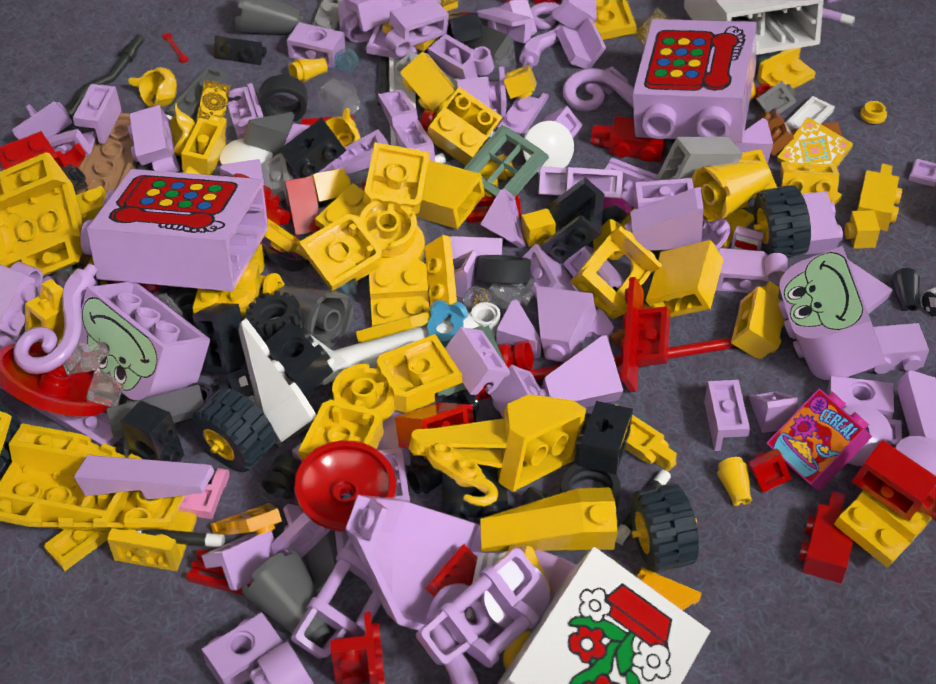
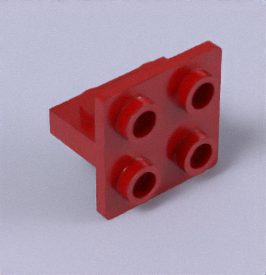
[330,611,385,684]

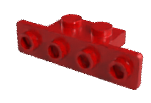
[618,277,671,392]

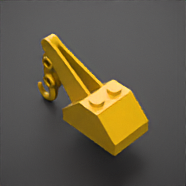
[409,394,586,506]

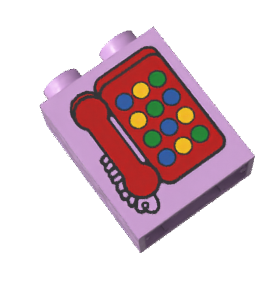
[633,19,757,142]
[81,169,268,291]

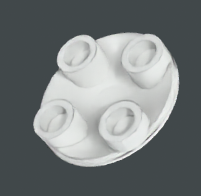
[523,121,574,172]
[220,138,273,173]

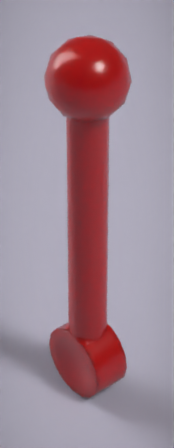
[163,33,188,63]

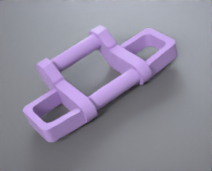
[291,538,382,658]
[416,548,540,668]

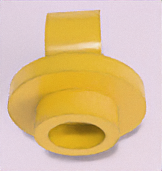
[259,273,284,297]

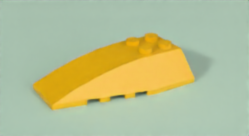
[0,152,84,276]
[0,423,186,532]

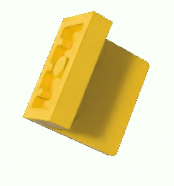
[107,511,197,572]

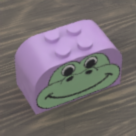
[778,246,887,380]
[78,282,210,400]

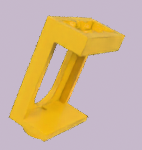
[570,226,662,319]

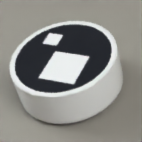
[920,287,936,318]

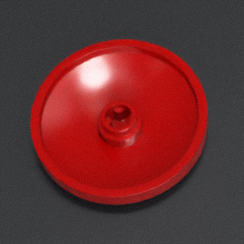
[0,342,119,416]

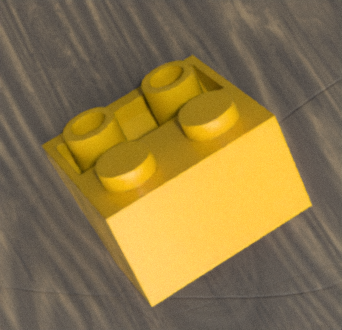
[427,87,502,165]

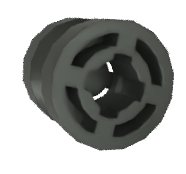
[261,455,301,499]

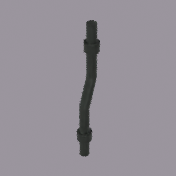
[59,34,144,134]

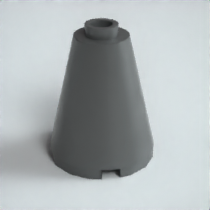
[235,0,305,35]
[278,285,353,348]
[242,549,330,645]

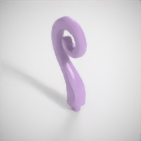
[519,2,570,69]
[563,68,634,112]
[14,264,98,374]
[428,584,492,684]

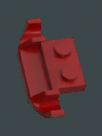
[0,131,86,171]

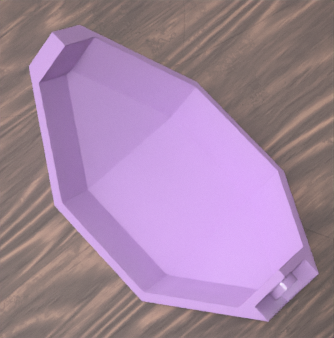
[346,495,576,644]

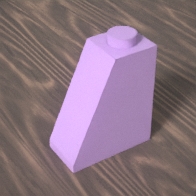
[625,188,703,250]
[536,286,597,362]
[540,335,623,407]
[897,370,936,441]

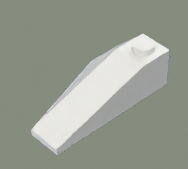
[238,319,316,447]

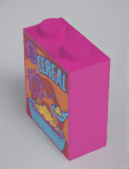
[767,388,872,491]

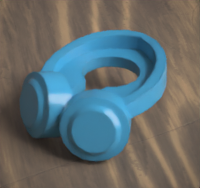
[427,300,468,346]

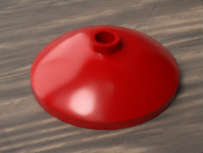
[295,440,396,532]

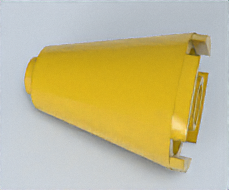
[692,160,771,221]

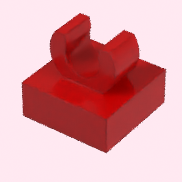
[748,448,792,493]

